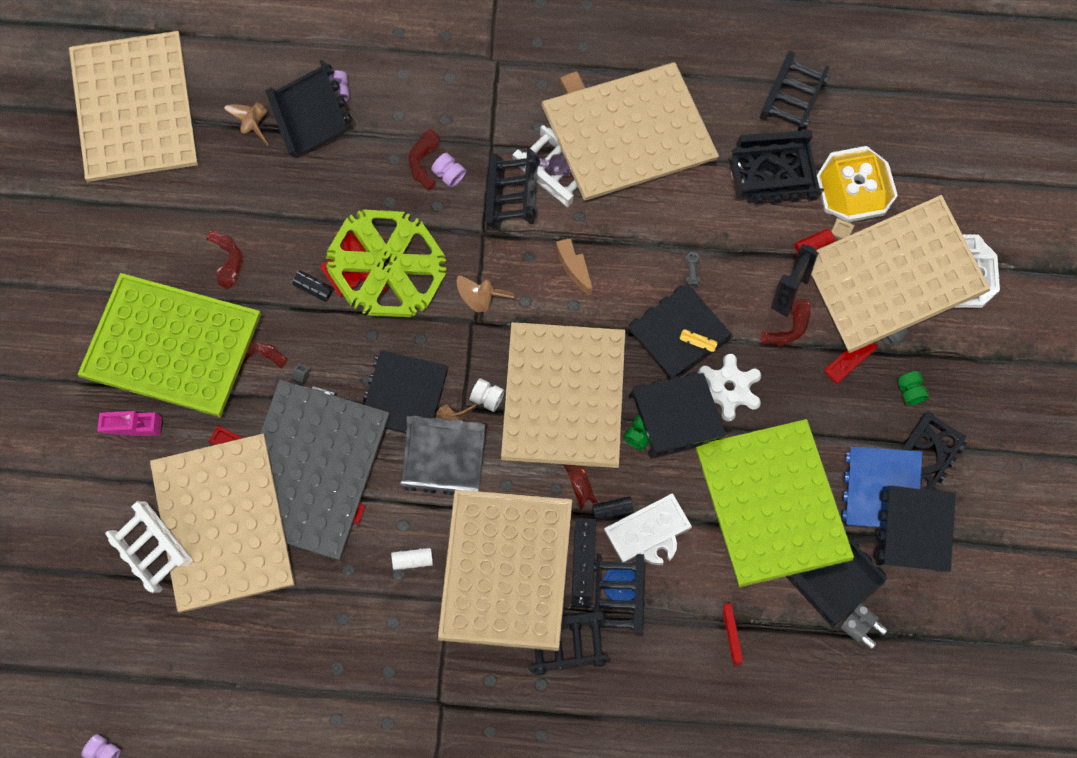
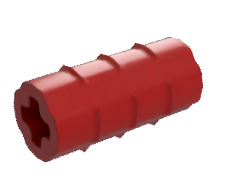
[794,228,835,254]

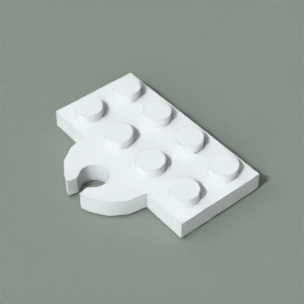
[604,493,692,565]

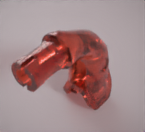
[408,129,439,191]
[206,230,243,289]
[760,299,811,347]
[238,341,288,374]
[562,464,598,510]

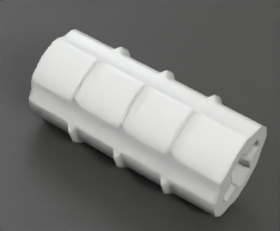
[391,548,432,570]

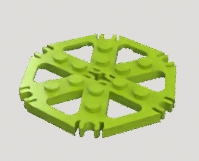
[326,210,447,317]

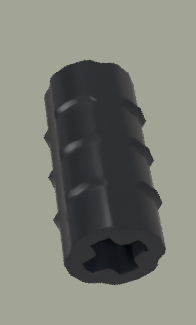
[292,270,334,302]
[592,496,634,521]

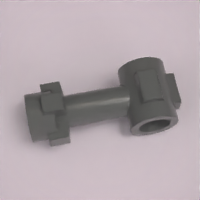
[685,252,700,288]

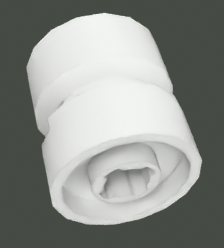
[470,378,505,412]

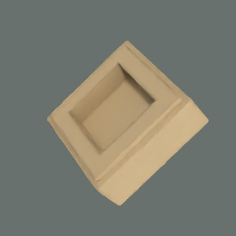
[832,218,854,240]

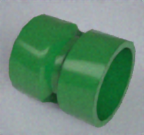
[897,371,929,406]
[623,414,649,451]

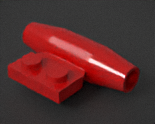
[320,231,388,298]

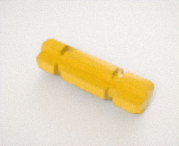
[680,329,717,352]

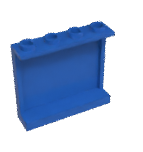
[842,447,922,528]

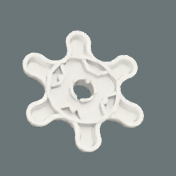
[698,354,761,422]

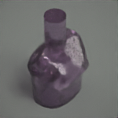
[538,154,571,176]

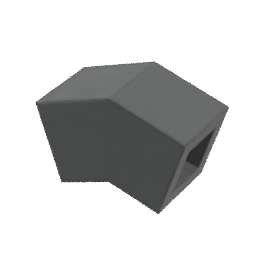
[292,363,310,386]

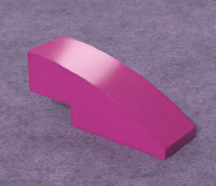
[97,411,162,436]

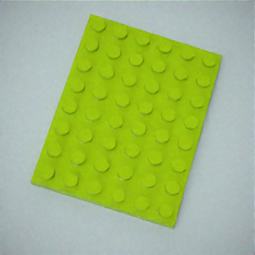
[78,273,261,417]
[695,419,854,587]

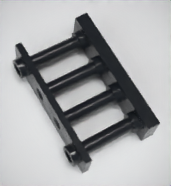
[759,51,830,131]
[486,148,540,230]
[771,244,819,317]
[571,518,596,608]
[591,554,646,636]
[528,611,611,675]

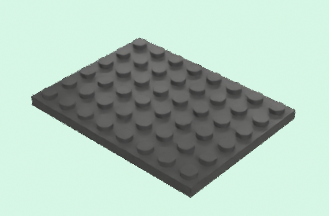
[260,380,390,561]

